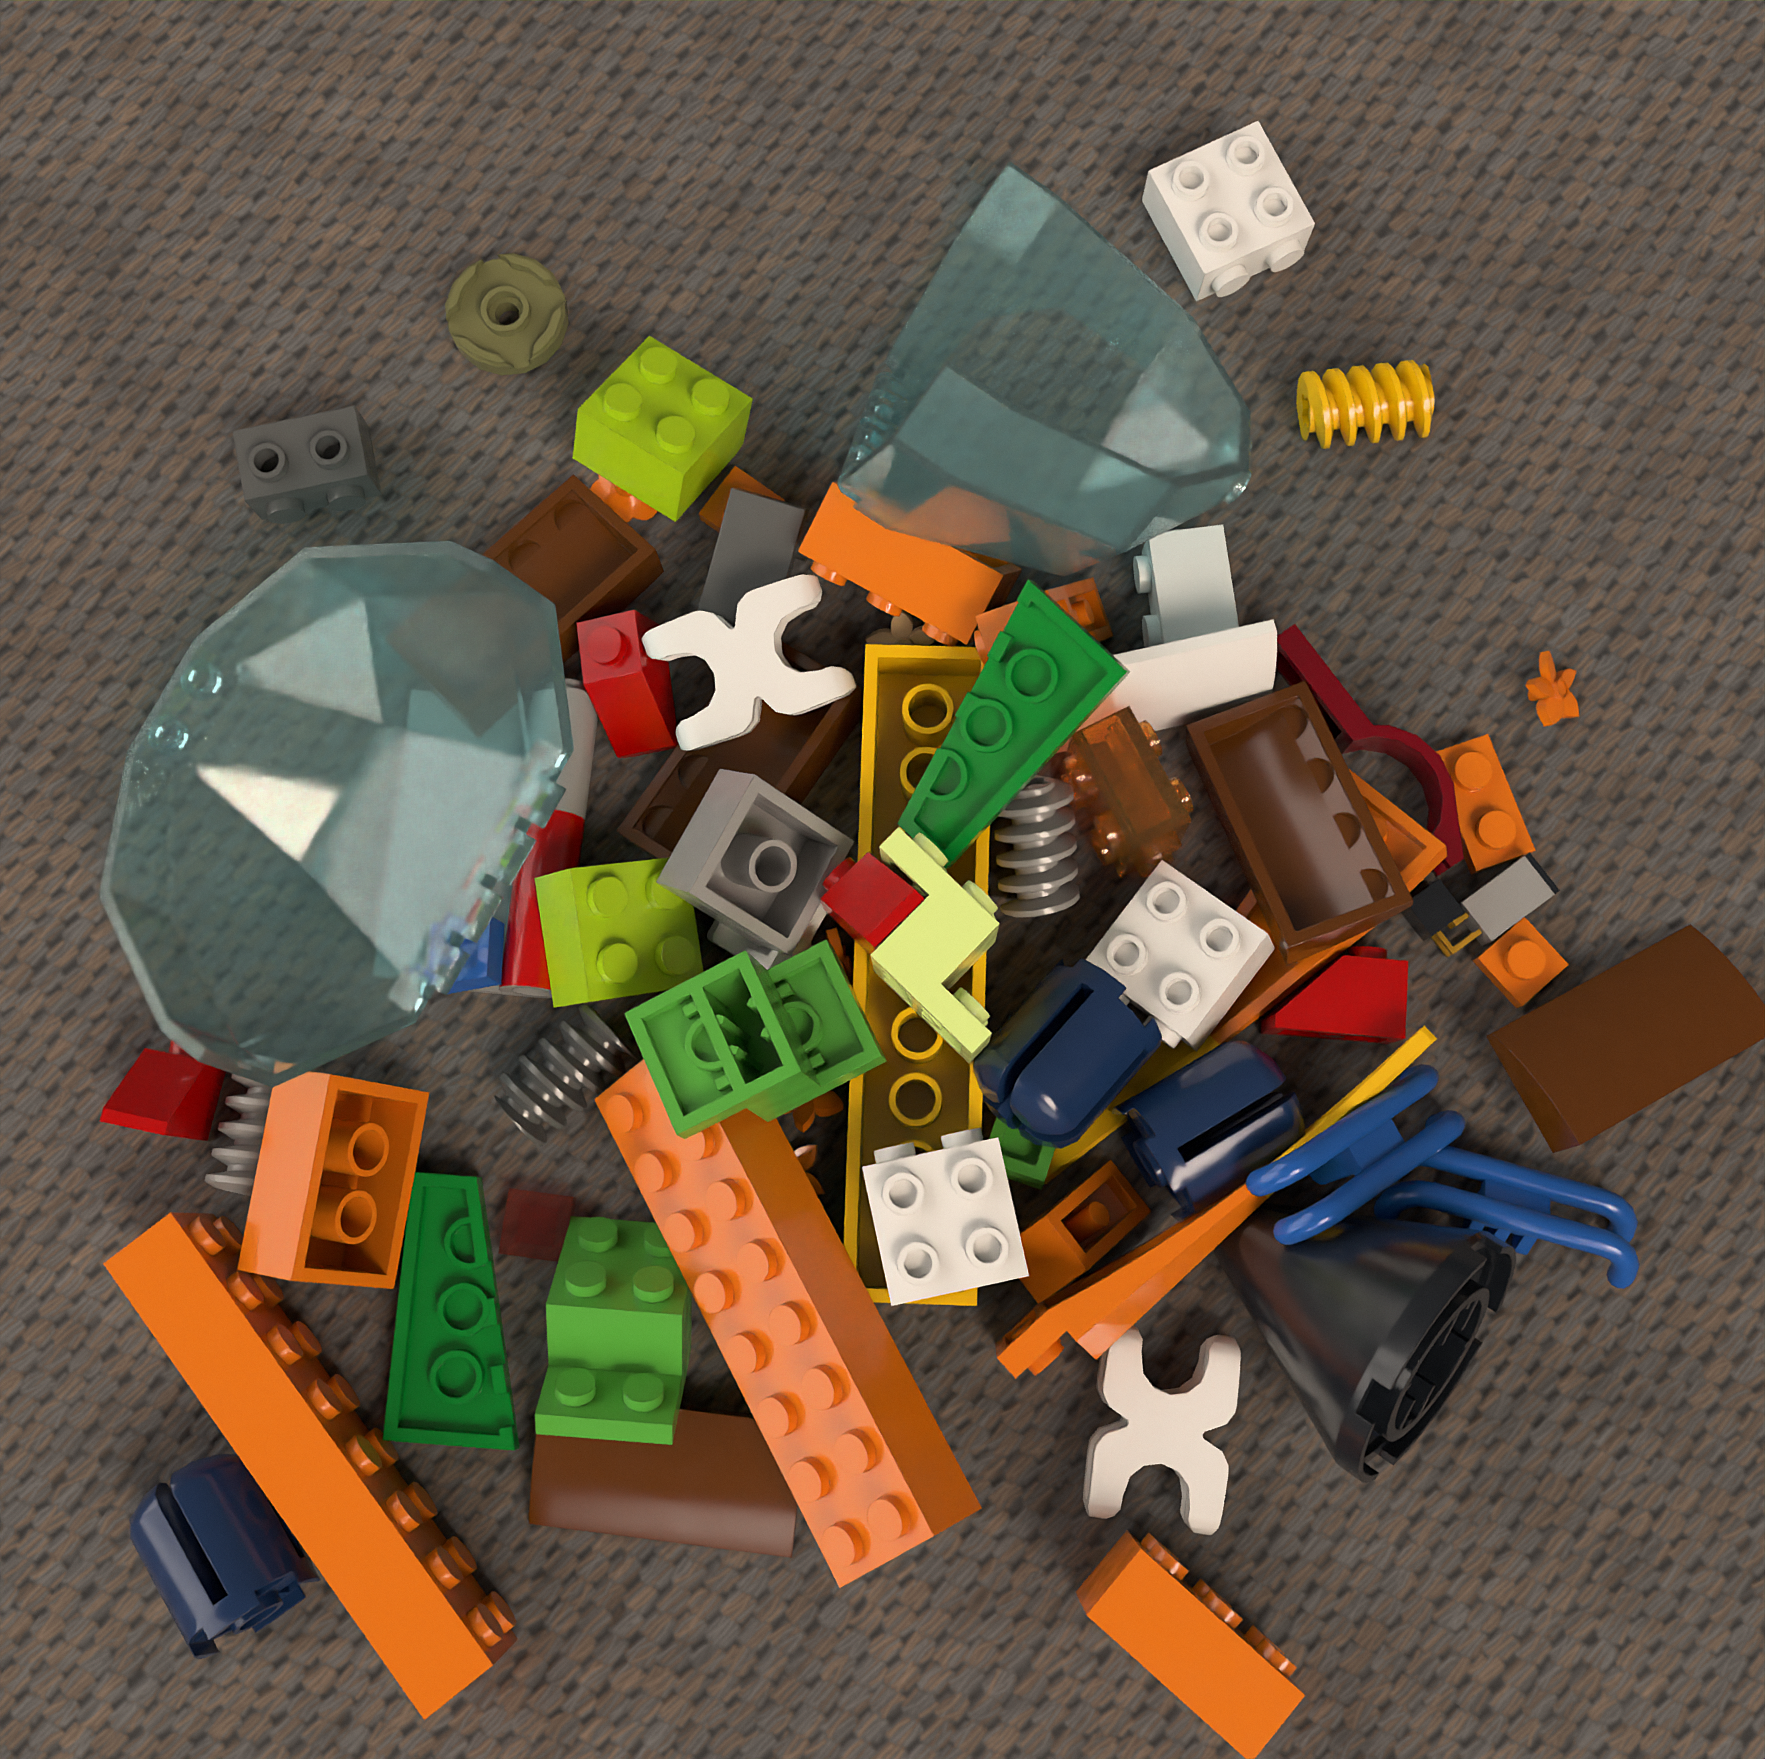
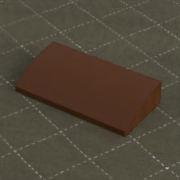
[388,474,664,736]
[616,641,864,859]
[1186,681,1413,965]
[1486,924,1765,1153]
[529,1405,798,1558]

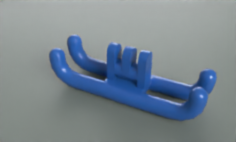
[1246,1064,1465,1245]
[1373,1145,1640,1289]

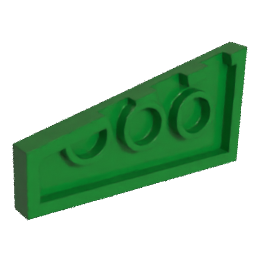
[897,579,1130,869]
[383,1172,520,1451]

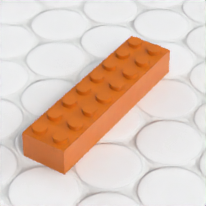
[594,1059,982,1588]
[103,1212,518,1720]

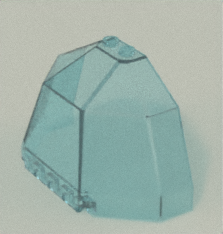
[838,161,1253,577]
[99,541,574,1088]

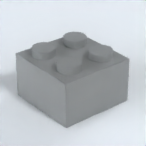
[656,769,854,956]

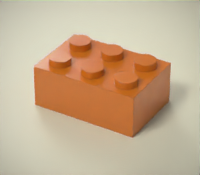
[798,481,1022,646]
[237,1068,430,1289]
[1076,1530,1305,1759]

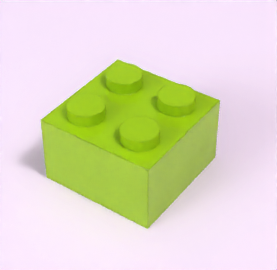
[573,336,753,522]
[534,857,703,1008]

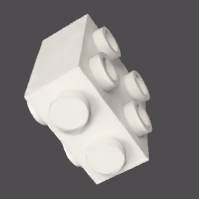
[1142,121,1315,302]
[1086,860,1275,1051]
[862,1128,1029,1306]

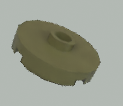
[445,253,569,376]

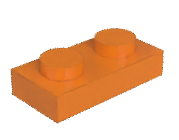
[1436,734,1536,875]

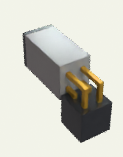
[1401,852,1560,958]

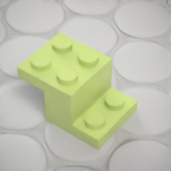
[871,827,1000,1064]

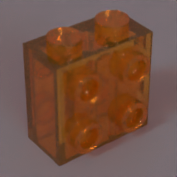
[1059,706,1194,878]

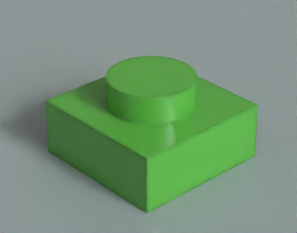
[989,1117,1055,1190]

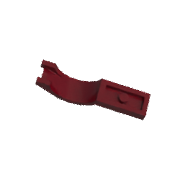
[1276,624,1464,877]

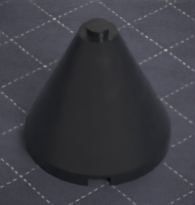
[1214,1202,1516,1483]

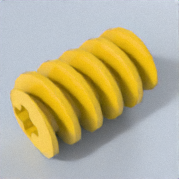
[1296,360,1434,449]

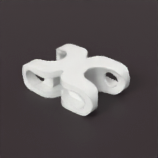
[642,574,856,750]
[1083,1325,1241,1535]

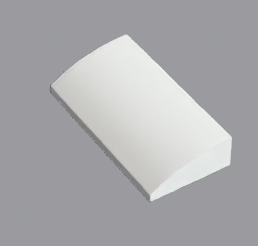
[1057,619,1277,753]

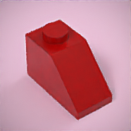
[576,610,678,759]
[820,852,925,956]
[1261,946,1408,1044]
[99,1040,227,1141]

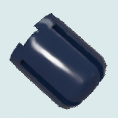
[973,958,1162,1149]
[1111,1041,1305,1223]
[129,1454,321,1659]

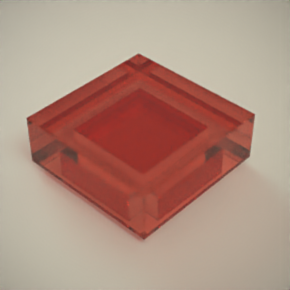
[498,1188,576,1262]

